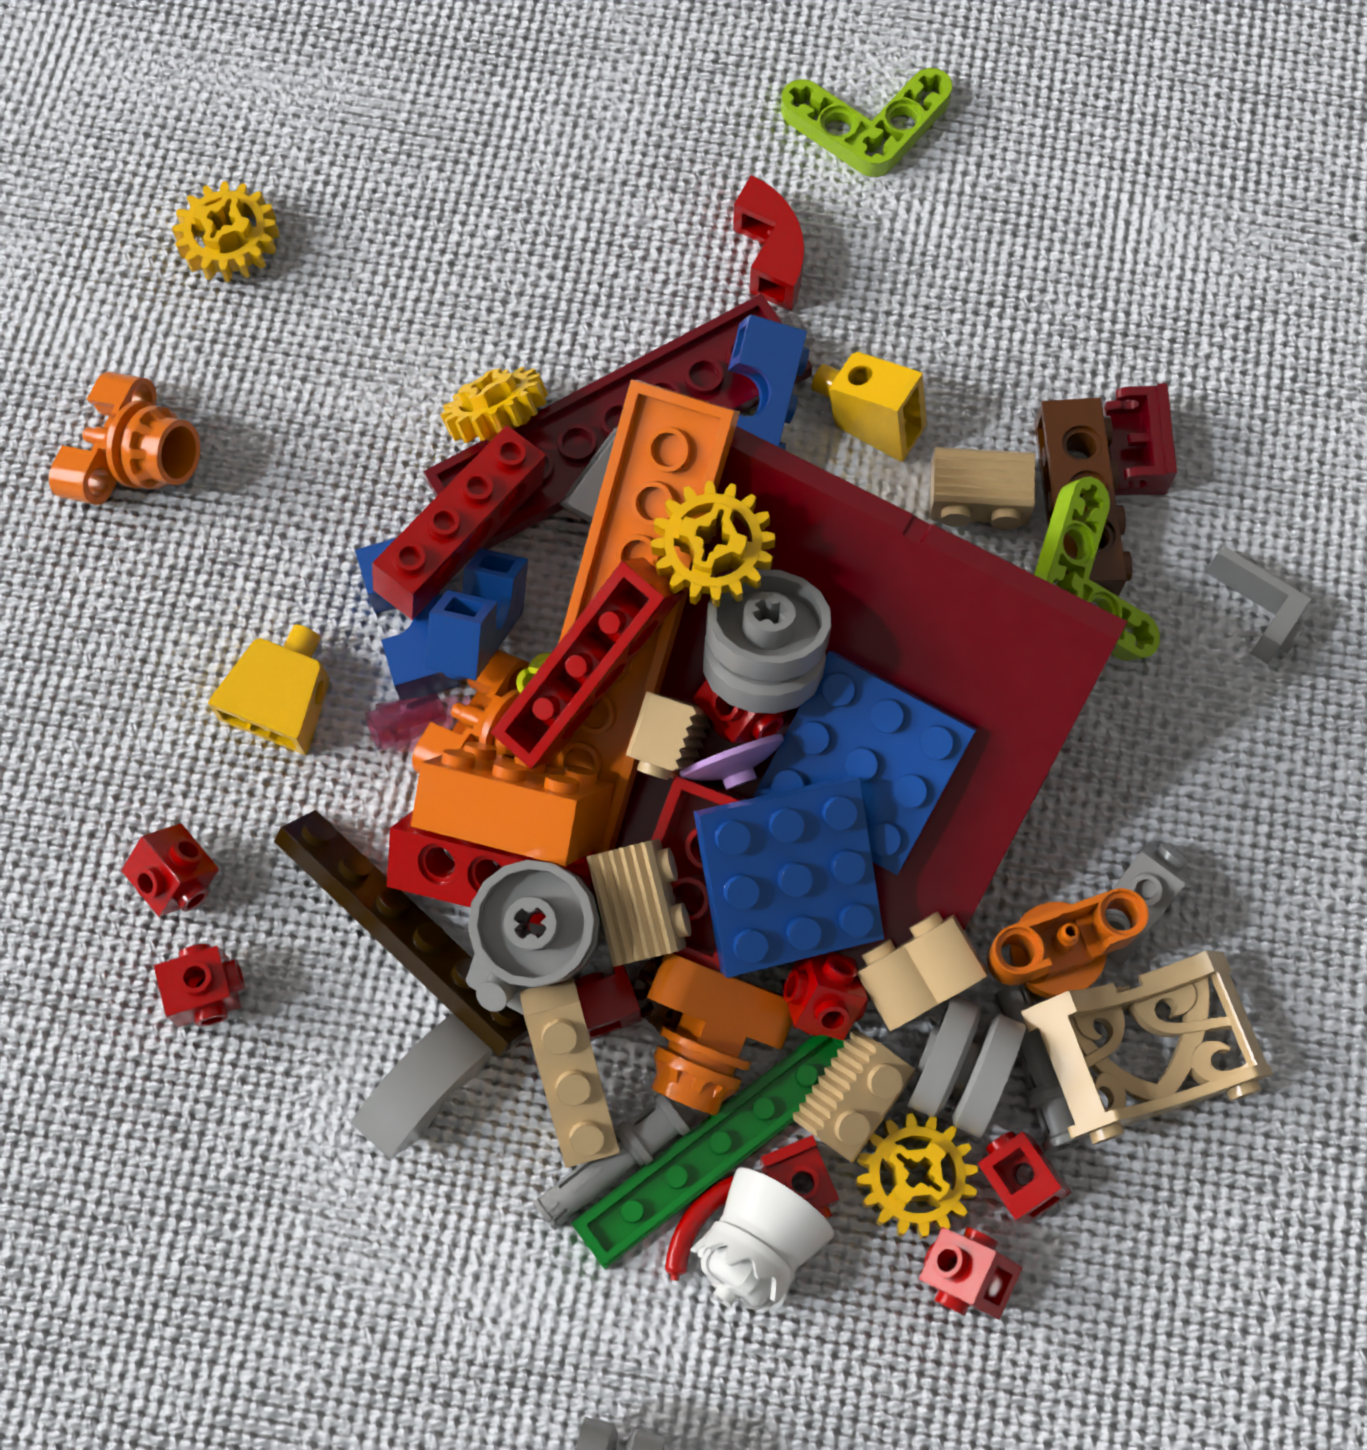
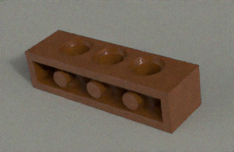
[1034,398,1132,597]

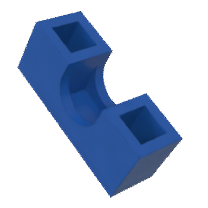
[728,314,810,450]
[355,538,460,704]
[425,548,529,680]

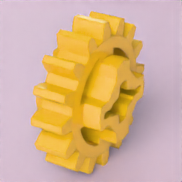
[172,181,280,282]
[441,367,549,443]
[651,481,775,607]
[855,1113,978,1239]

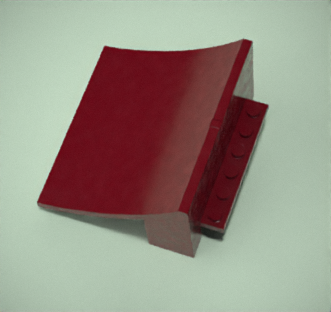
[615,426,1128,1019]

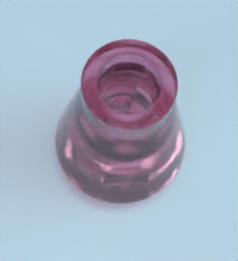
[365,693,446,752]

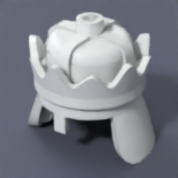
[690,1168,835,1311]

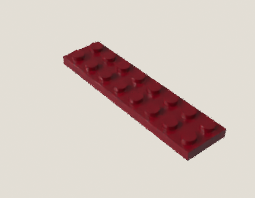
[423,293,813,550]

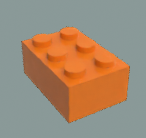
[411,742,614,866]

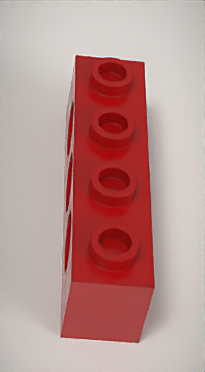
[372,425,546,621]
[490,557,685,769]
[387,811,598,926]

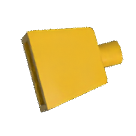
[811,352,927,462]
[208,624,329,756]

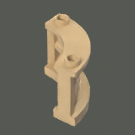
[1021,950,1273,1145]

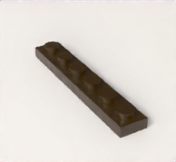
[274,810,529,1057]

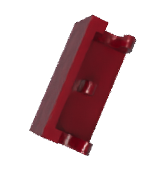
[1104,383,1177,496]

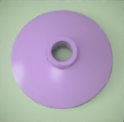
[678,734,784,790]

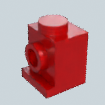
[575,964,642,1040]
[977,1131,1072,1224]
[760,1135,839,1220]

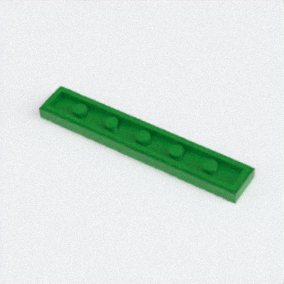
[571,1035,847,1270]

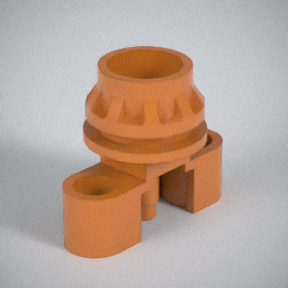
[49,372,200,505]
[412,650,530,773]
[987,888,1149,999]
[647,953,793,1115]

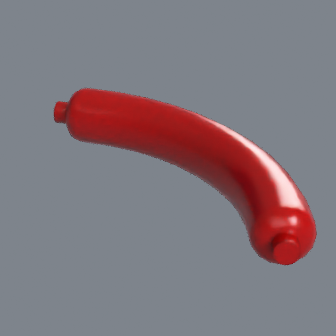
[665,1175,734,1281]

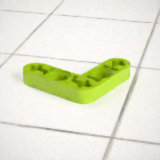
[781,68,952,177]
[1034,476,1160,662]

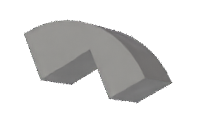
[350,1013,494,1159]

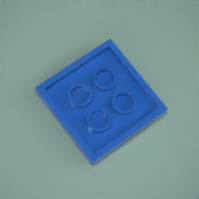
[753,651,977,875]
[694,775,884,978]

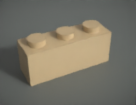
[519,977,620,1168]

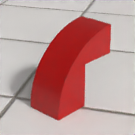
[733,175,804,312]

